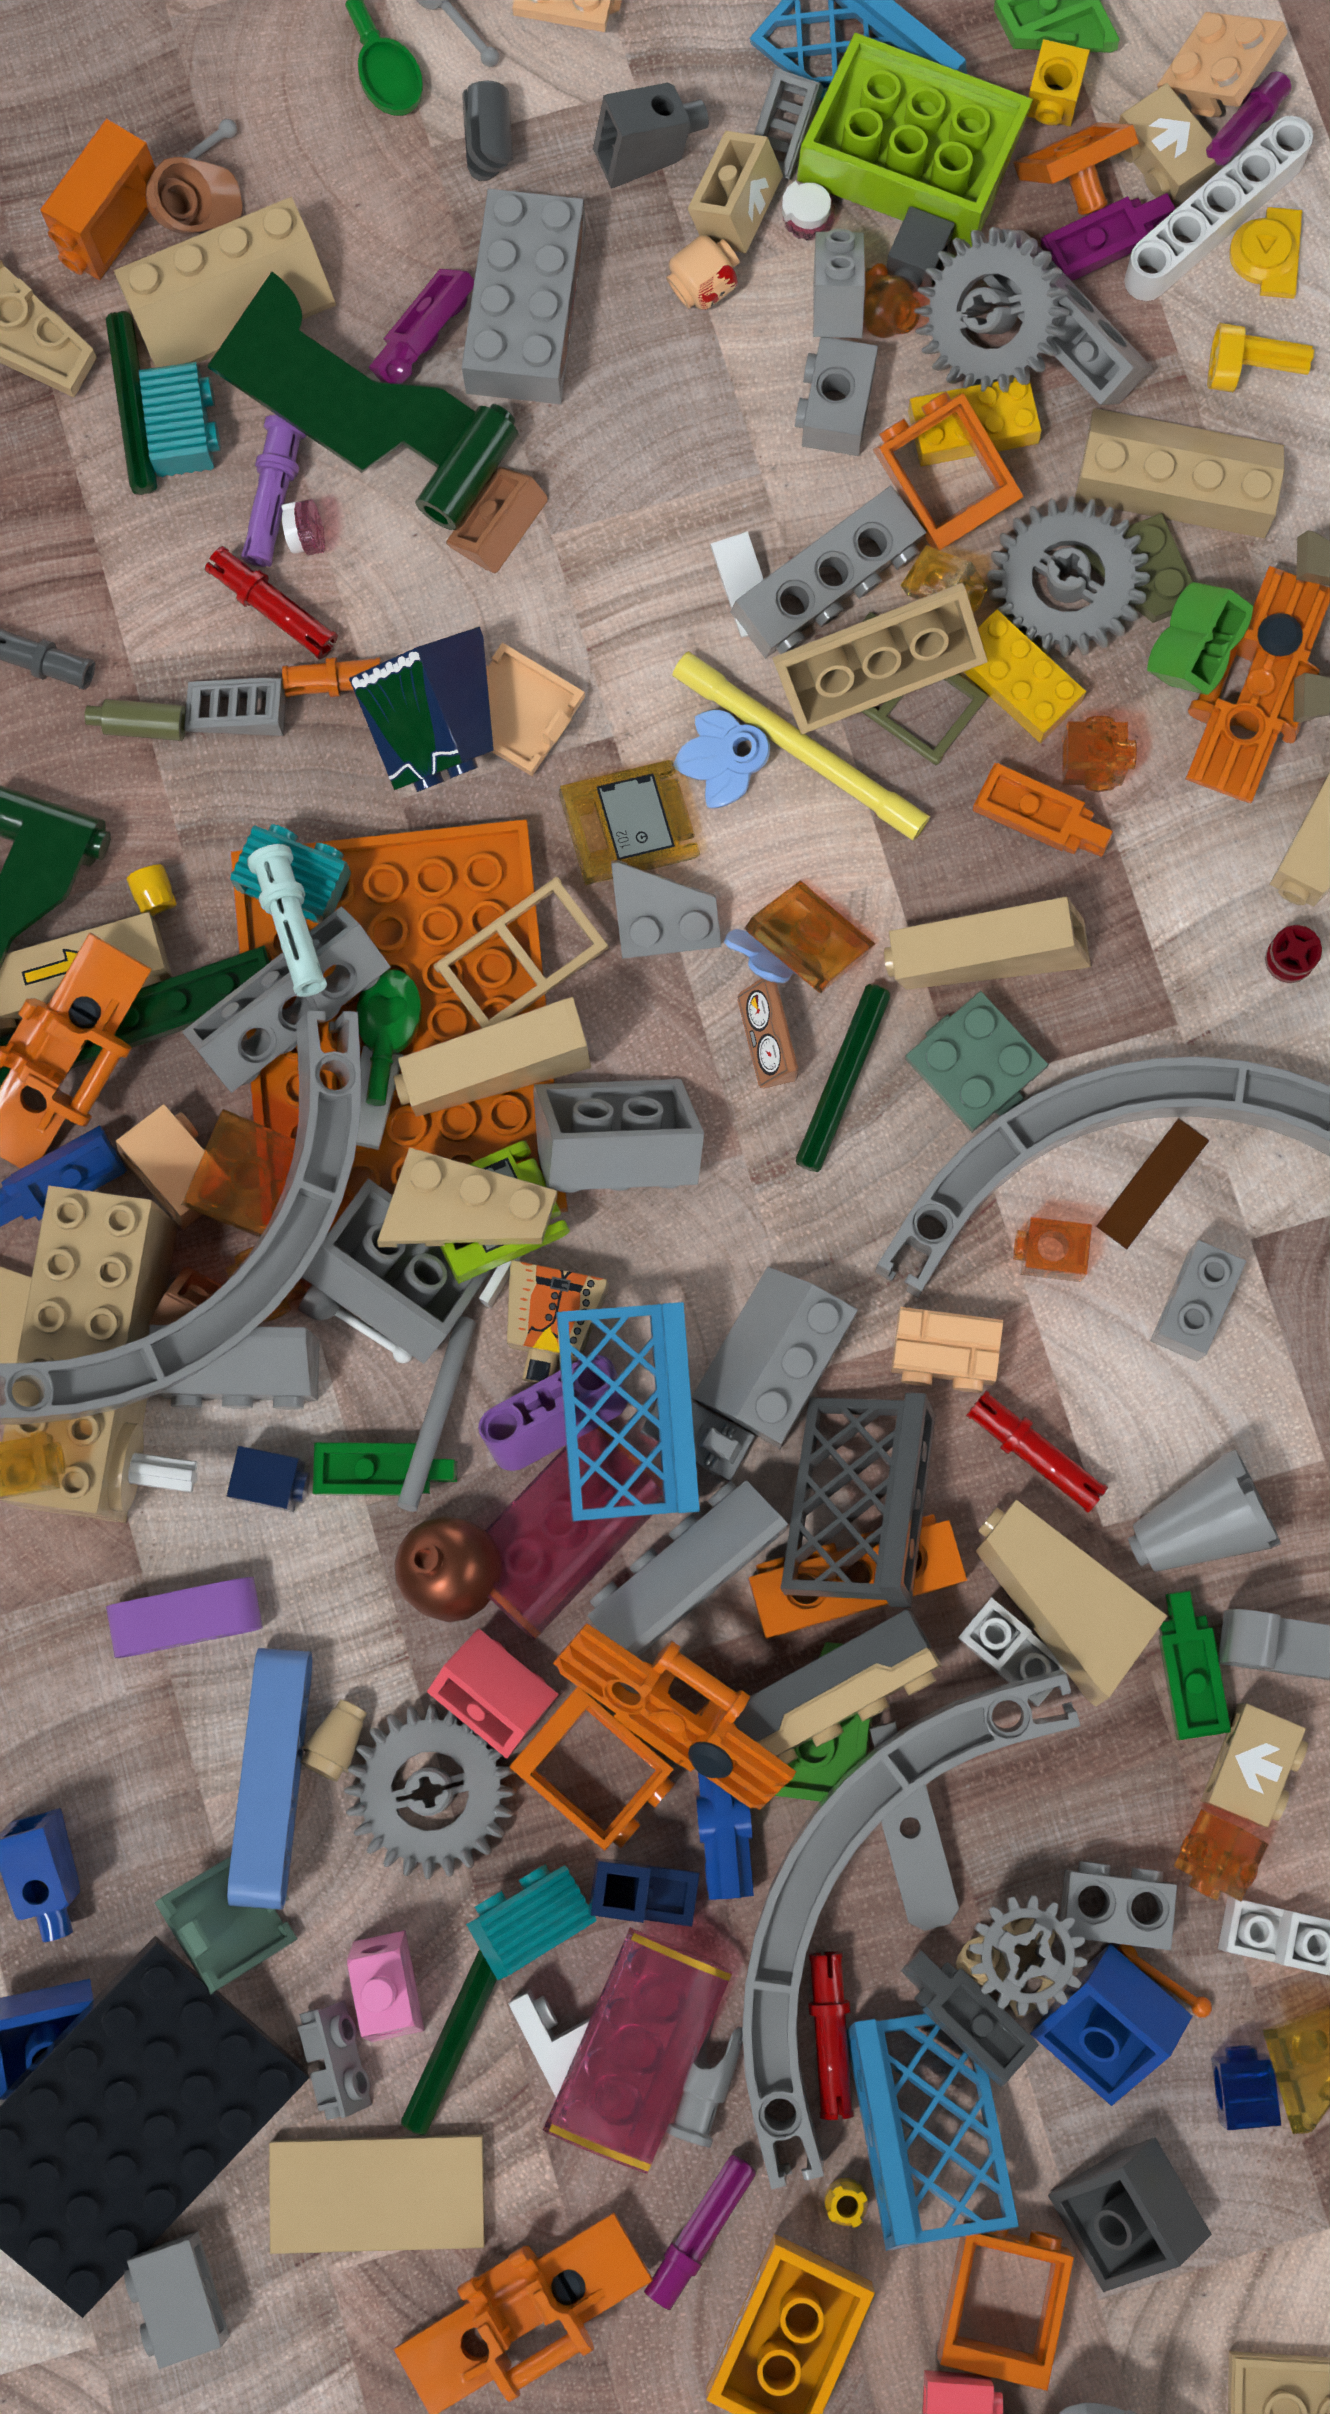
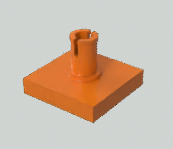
[1013,122,1139,215]

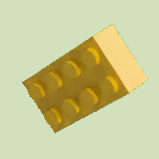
[908,378,1041,467]
[963,609,1086,744]

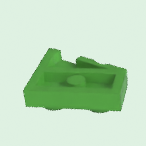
[994,0,1120,53]

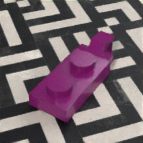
[1040,193,1176,281]
[369,269,474,384]

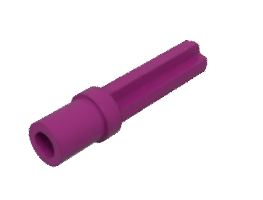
[1206,71,1292,166]
[644,2155,756,2310]

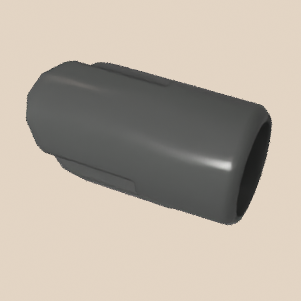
[462,80,513,181]

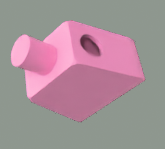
[347,1930,425,2042]

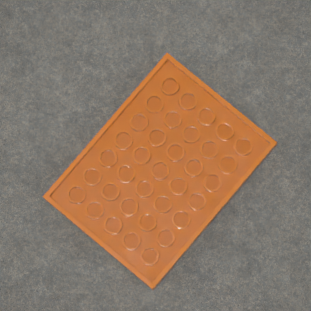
[231,819,568,1233]

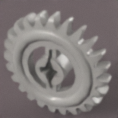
[914,227,1069,393]
[987,496,1150,657]
[344,1704,517,1879]

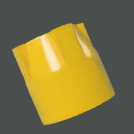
[126,864,177,916]
[824,2178,868,2228]

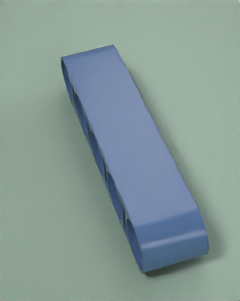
[227,1648,312,1910]

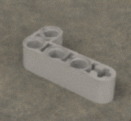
[1219,1609,1330,1680]

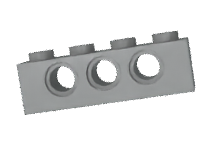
[983,229,1153,405]
[730,485,927,659]
[182,906,391,1093]

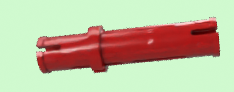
[205,546,338,660]
[966,1390,1108,1513]
[808,1951,854,2120]

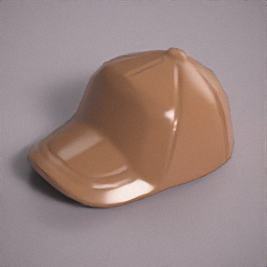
[146,157,242,234]

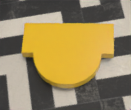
[1229,207,1302,299]

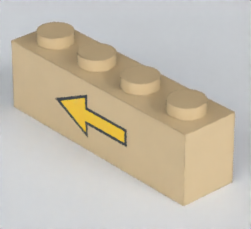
[0,912,172,1037]

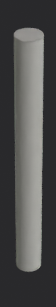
[397,1316,476,1512]

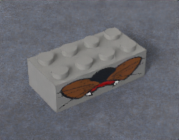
[462,189,586,404]

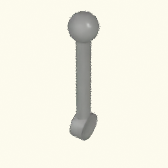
[182,119,237,159]

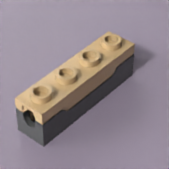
[733,1609,942,1764]

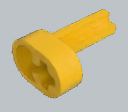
[1207,322,1314,393]

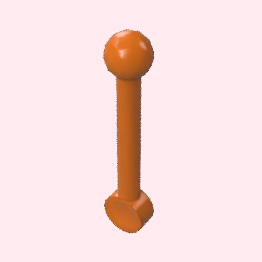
[1117,1944,1212,2018]

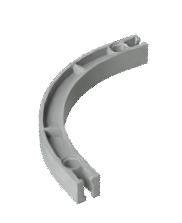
[0,1011,361,1425]
[875,1057,1330,1298]
[742,1670,1080,2189]

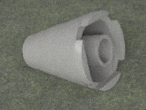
[1128,1449,1281,1572]

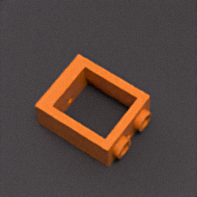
[40,118,156,280]
[873,391,1024,551]
[509,1686,675,1851]
[936,2218,1074,2391]

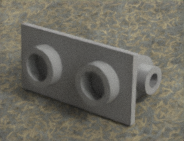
[297,2000,372,2120]

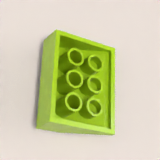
[797,32,1033,247]

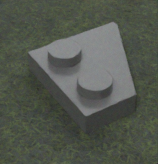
[611,860,721,959]

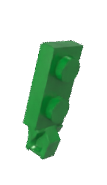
[313,1442,458,1496]
[1158,1591,1231,1740]

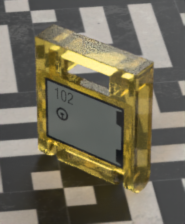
[559,760,700,885]

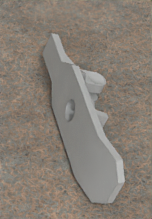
[869,1721,959,1931]

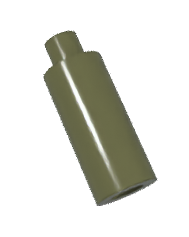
[85,699,186,741]

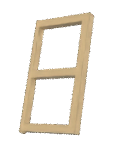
[433,877,609,1028]

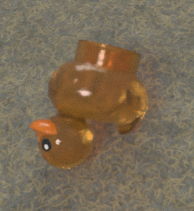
[863,263,921,338]

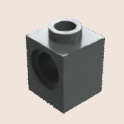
[885,206,955,293]

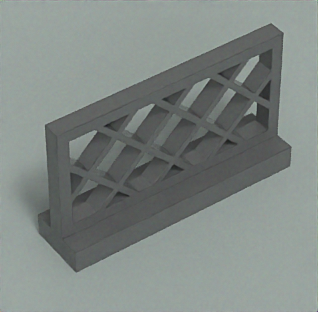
[781,1393,936,1608]

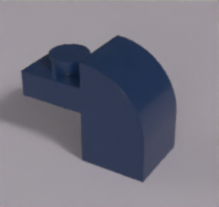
[588,1858,700,1927]

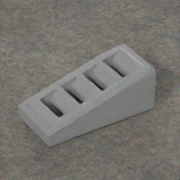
[754,68,824,180]
[184,678,286,736]

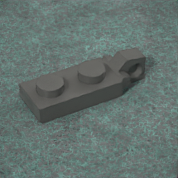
[901,1950,1039,2087]

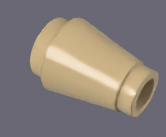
[300,1699,367,1782]

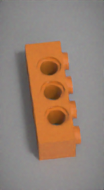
[748,1514,967,1639]

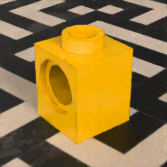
[1027,39,1090,127]

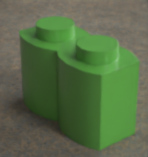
[1147,582,1253,695]

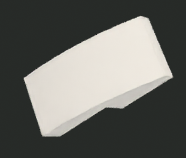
[958,1597,1067,1707]
[1218,1897,1330,1975]

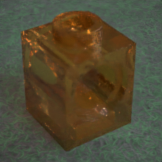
[1013,1217,1092,1282]

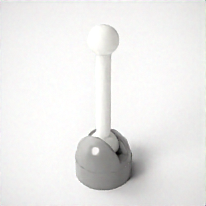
[298,1285,412,1363]

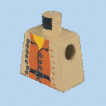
[507,1260,609,1384]

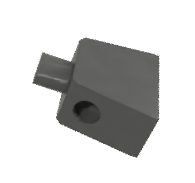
[593,82,709,189]

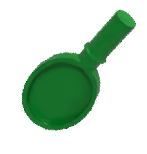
[345,0,423,116]
[356,970,422,1106]

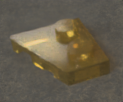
[1262,2004,1330,2134]

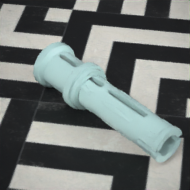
[247,844,327,997]

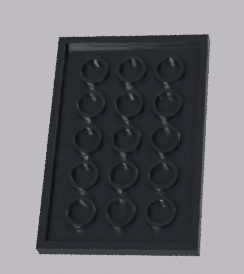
[0,1936,310,2318]

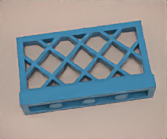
[749,0,967,102]
[556,1302,700,1521]
[847,2014,1019,2251]

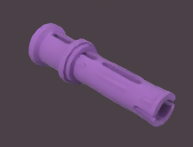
[241,415,306,567]

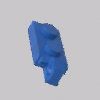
[0,1125,127,1227]

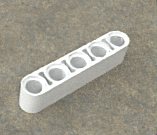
[1124,116,1313,301]

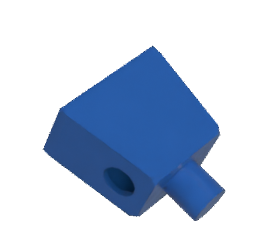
[0,1808,80,1942]

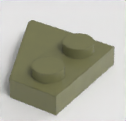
[1075,513,1193,623]

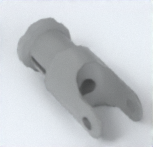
[665,2015,743,2148]

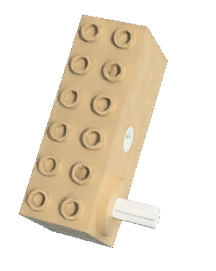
[0,1185,197,1523]

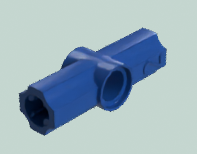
[696,1772,754,1900]

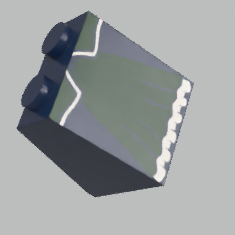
[349,626,494,792]

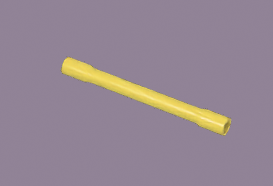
[672,651,930,841]

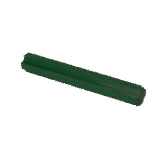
[105,311,157,495]
[796,984,891,1172]
[401,1948,497,2135]

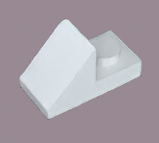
[508,1989,592,2101]

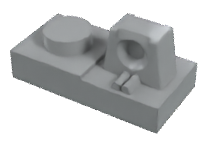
[640,1401,755,1482]

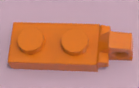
[973,763,1113,857]

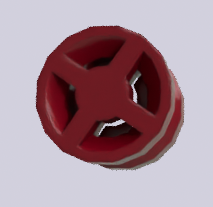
[1265,925,1322,983]

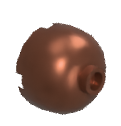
[394,1516,502,1623]

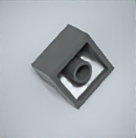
[1048,2137,1212,2292]

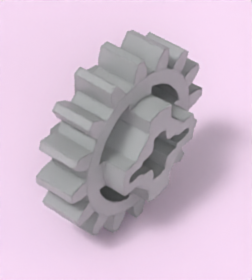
[968,1895,1087,2016]

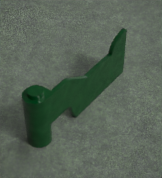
[208,272,518,530]
[0,785,111,969]

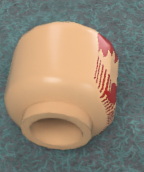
[666,235,740,310]

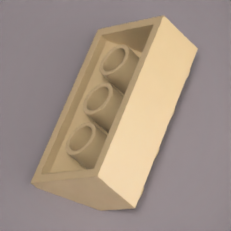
[113,196,336,368]
[1074,408,1284,539]
[772,582,988,735]

